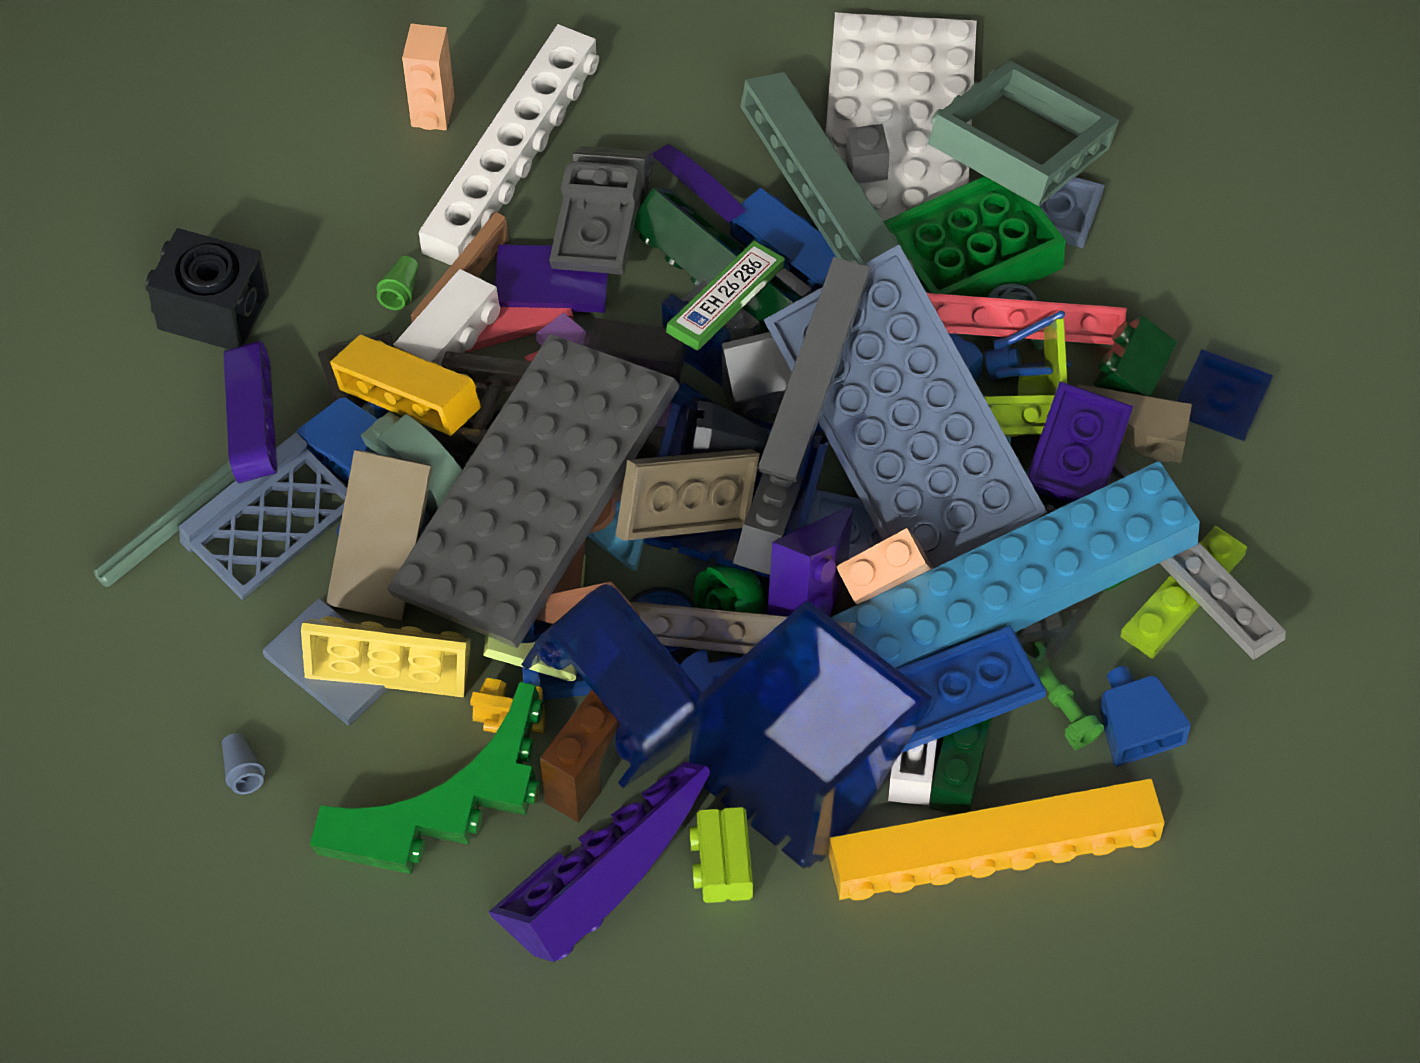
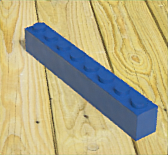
[730,188,983,381]

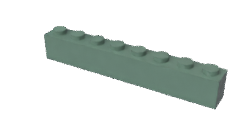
[740,72,915,272]

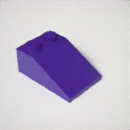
[767,507,853,620]

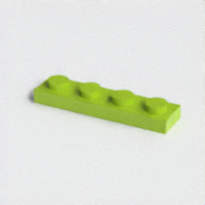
[1120,525,1247,659]

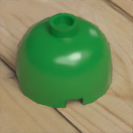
[694,563,768,614]

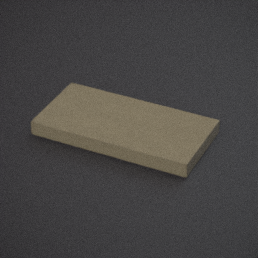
[615,449,760,541]
[326,450,433,621]

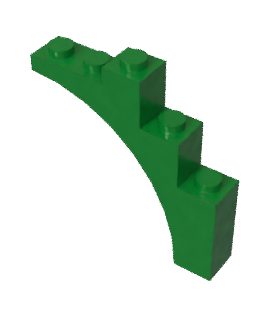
[310,682,544,874]

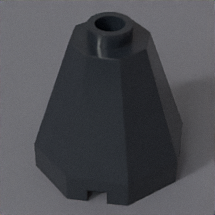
[680,396,769,470]

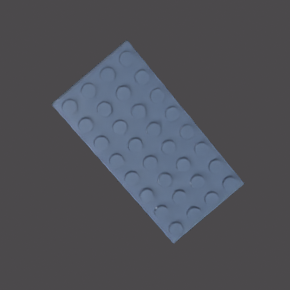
[764,245,1048,569]

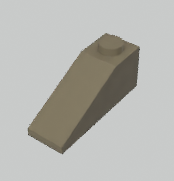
[1077,384,1192,463]

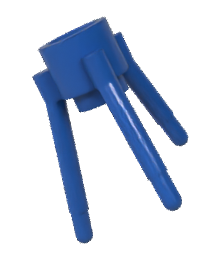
[985,311,1072,380]

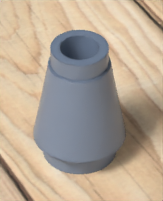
[221,733,265,795]

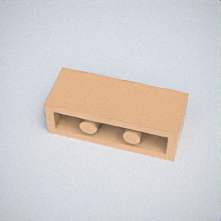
[402,24,455,130]

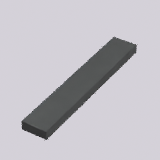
[758,257,871,482]

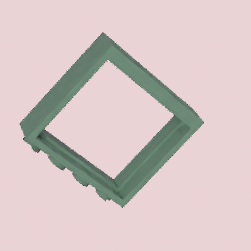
[928,60,1119,206]

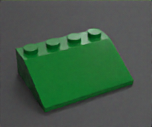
[883,176,1066,298]

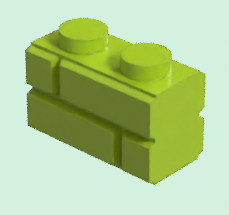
[689,807,753,903]

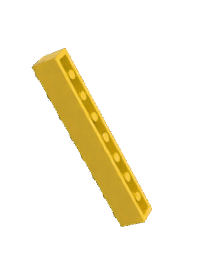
[829,778,1164,900]

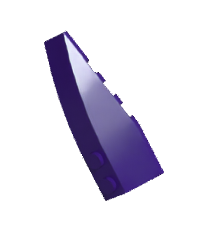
[489,762,710,962]

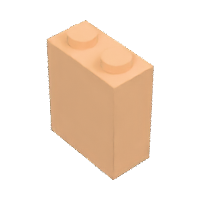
[836,528,933,605]

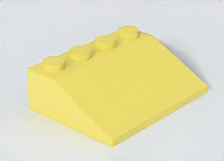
[301,616,471,698]

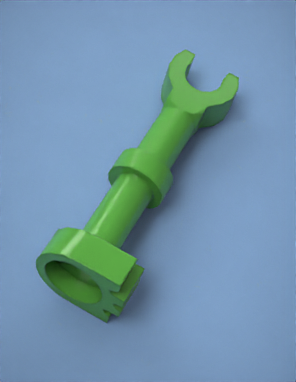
[1029,641,1104,751]

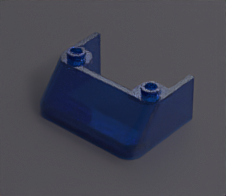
[521,584,705,788]

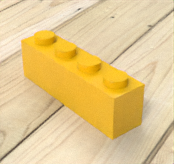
[330,334,481,436]

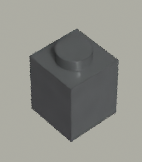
[845,124,889,183]

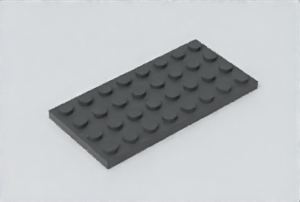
[387,334,680,648]

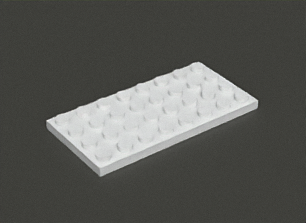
[818,13,977,233]

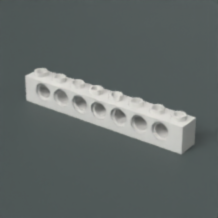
[419,24,599,265]

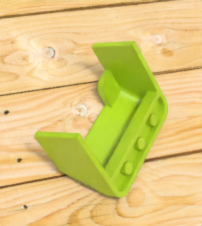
[984,319,1067,437]

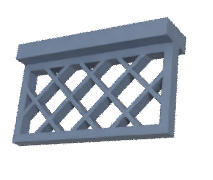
[179,432,347,601]

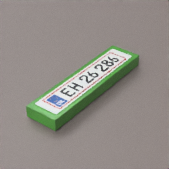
[666,241,785,351]

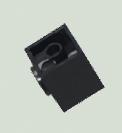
[145,228,269,349]

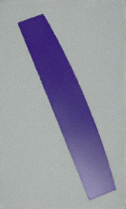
[652,144,746,222]

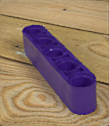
[224,340,278,484]

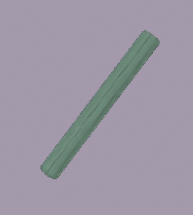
[93,461,236,587]

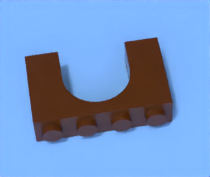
[540,636,668,823]

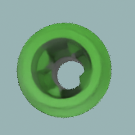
[376,256,419,310]

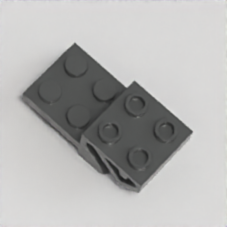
[549,146,655,275]

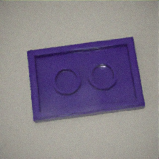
[495,244,608,313]
[1027,382,1133,503]

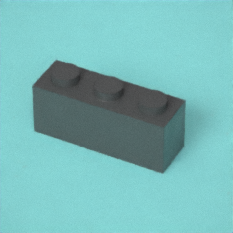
[733,473,803,575]

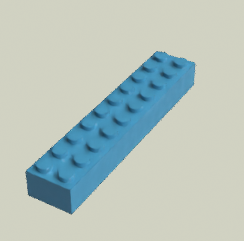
[815,461,1200,714]

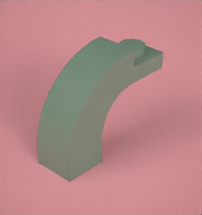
[361,411,462,517]

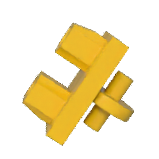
[470,678,546,733]

